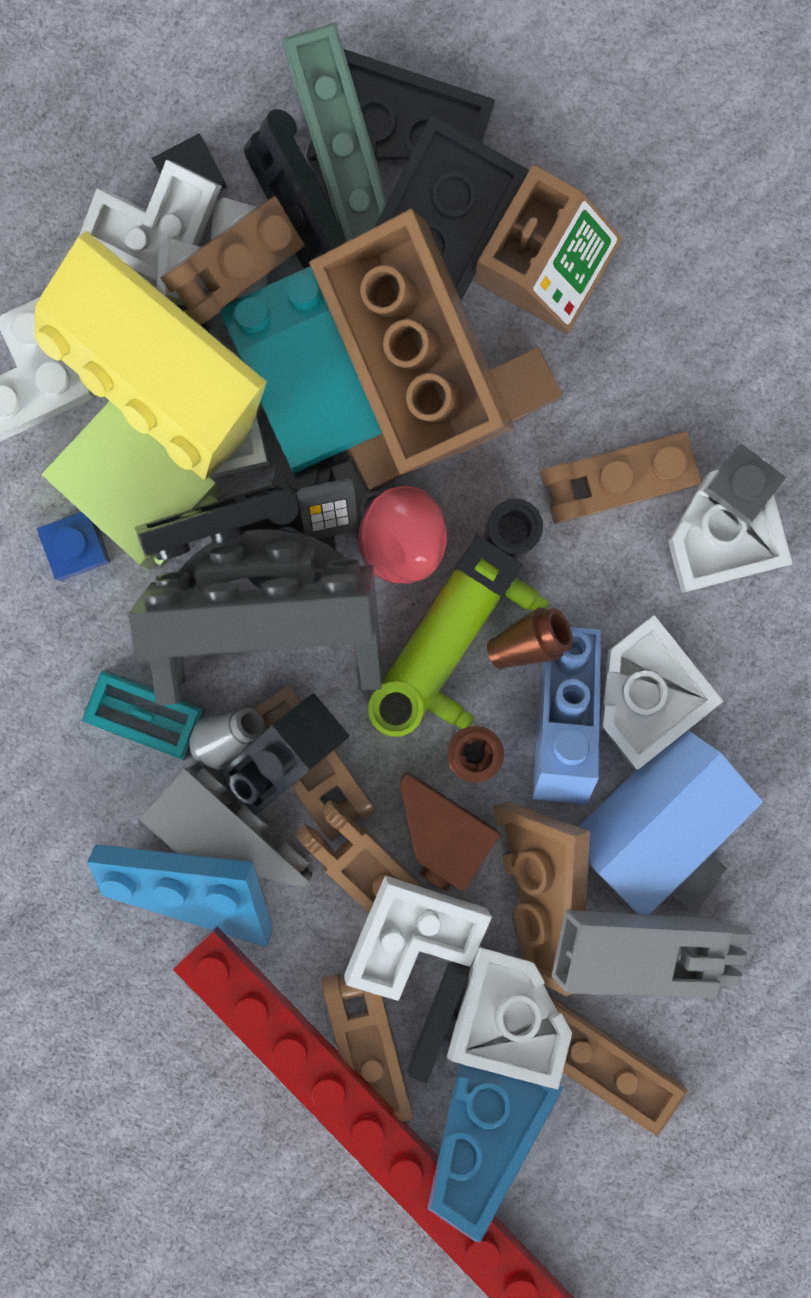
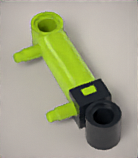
[368,499,550,737]

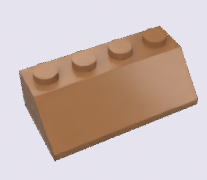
[309,209,515,474]

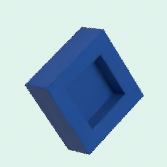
[36,512,111,581]

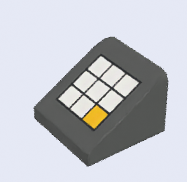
[296,478,358,540]

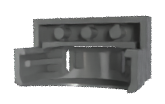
[128,528,383,706]

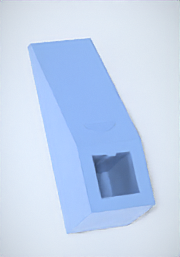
[532,627,601,805]

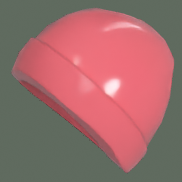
[357,485,447,584]

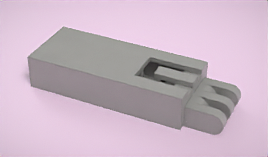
[551,910,752,998]

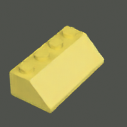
[34,230,267,481]

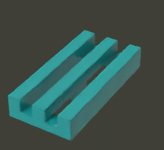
[81,670,206,760]

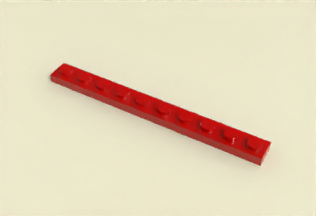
[173,926,574,1298]

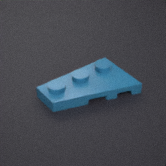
[87,844,273,947]
[427,1063,563,1242]

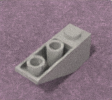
[139,765,313,888]

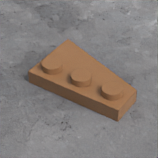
[493,802,590,996]

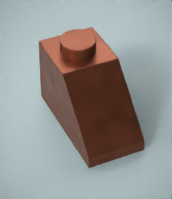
[400,770,500,892]

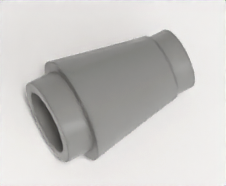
[189,707,265,769]

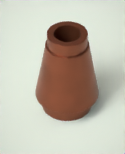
[487,608,573,670]
[447,726,504,783]

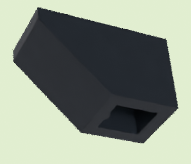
[220,693,350,815]

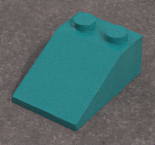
[220,266,382,474]

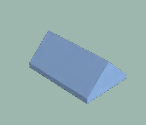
[578,730,763,915]

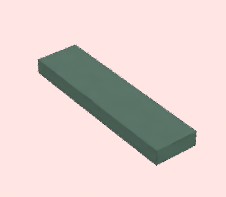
[282,22,388,241]

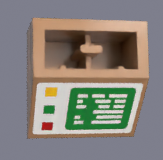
[474,164,623,335]

